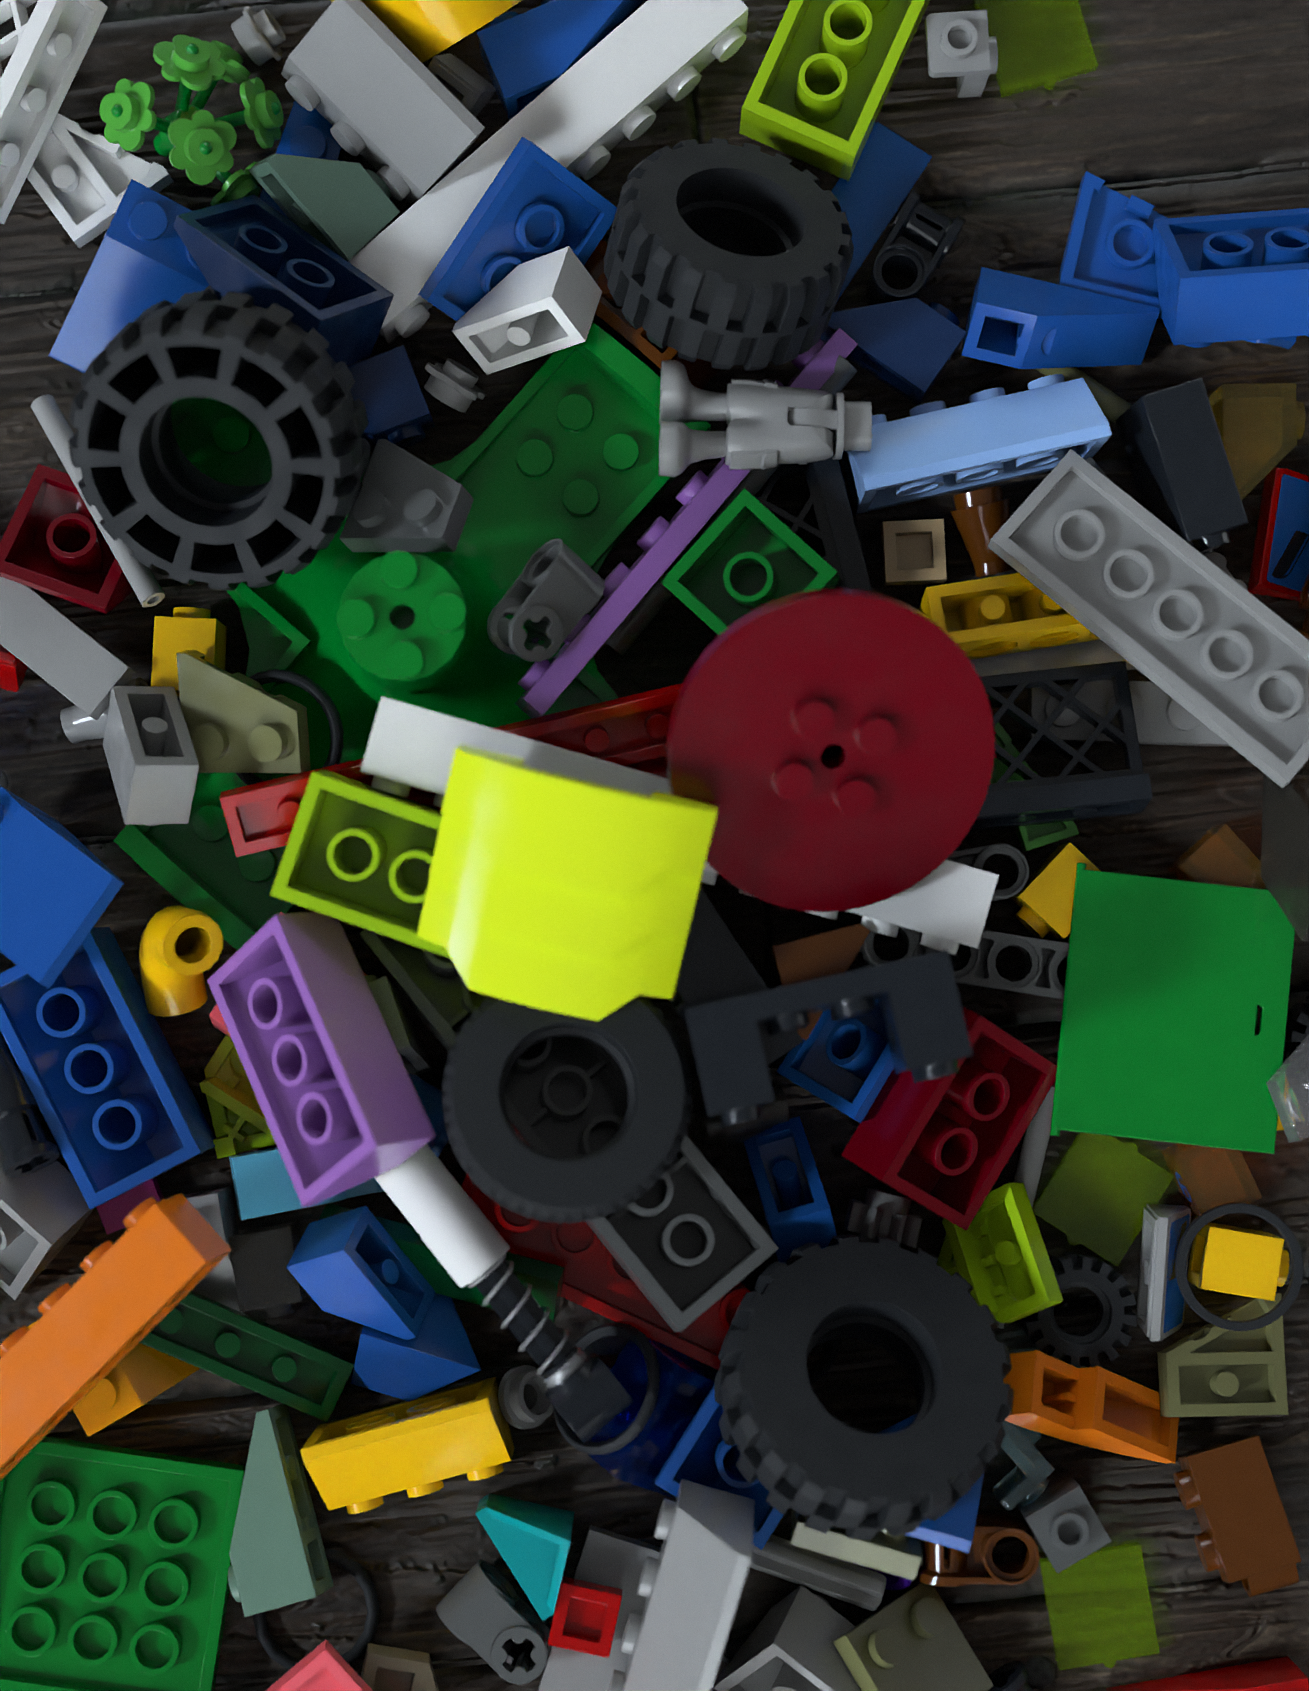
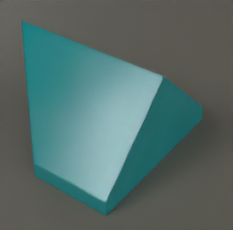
[475,1493,575,1621]

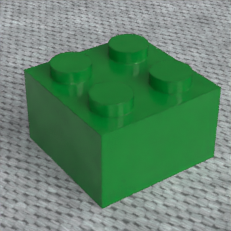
[660,488,841,635]

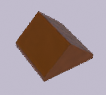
[767,924,871,1041]

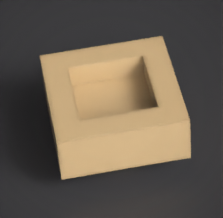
[881,519,947,586]

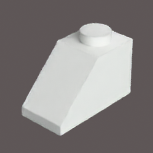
[452,246,602,375]

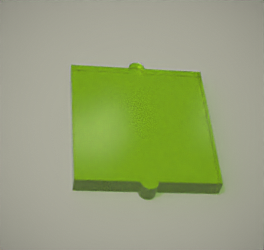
[972,0,1098,97]
[1032,1132,1174,1267]
[1039,1542,1160,1671]

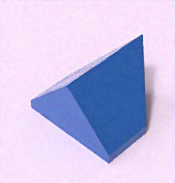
[350,1293,481,1402]

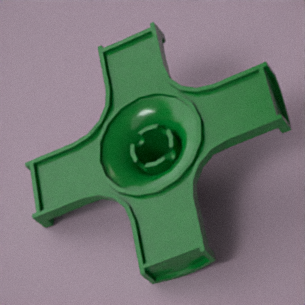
[113,322,711,951]

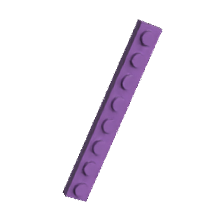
[514,328,858,718]

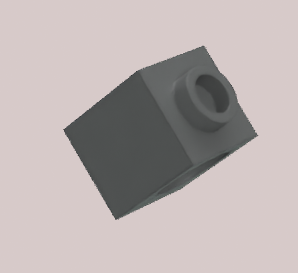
[1014,1470,1112,1574]

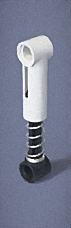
[374,1144,633,1443]

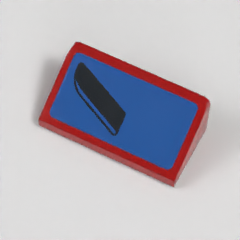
[1248,467,1309,601]

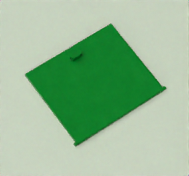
[1050,863,1298,1154]

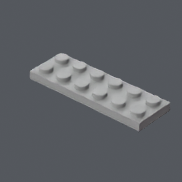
[988,449,1309,788]

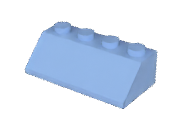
[842,374,1112,515]

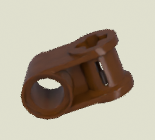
[918,1514,1040,1587]

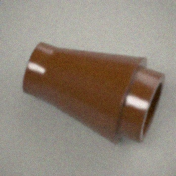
[950,484,1012,577]

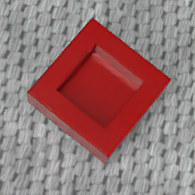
[547,1576,623,1658]

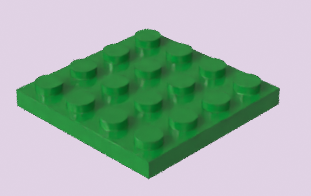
[0,1436,246,1691]

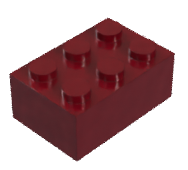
[841,1006,1057,1231]

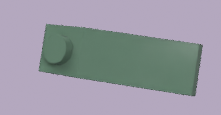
[228,1404,334,1617]

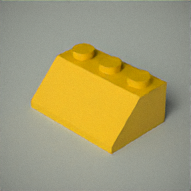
[300,1377,515,1514]

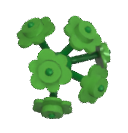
[99,34,284,206]

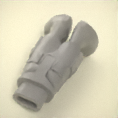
[659,360,872,477]

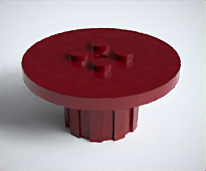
[666,588,995,912]

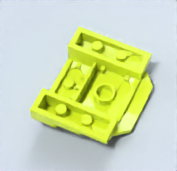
[417,744,719,1021]

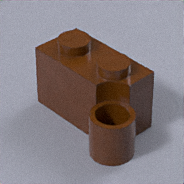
[1173,1436,1302,1597]

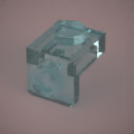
[992,1421,1055,1511]

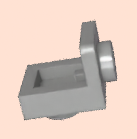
[925,10,998,98]

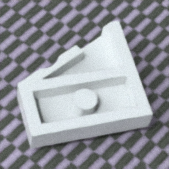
[27,113,173,249]

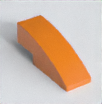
[1003,1350,1179,1464]

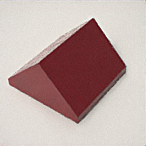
[0,463,134,614]

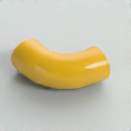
[139,906,223,1017]

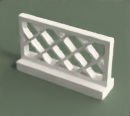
[0,0,108,225]

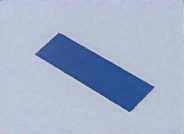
[831,122,932,303]

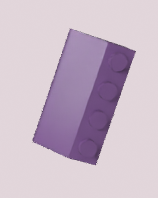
[207,912,436,1207]

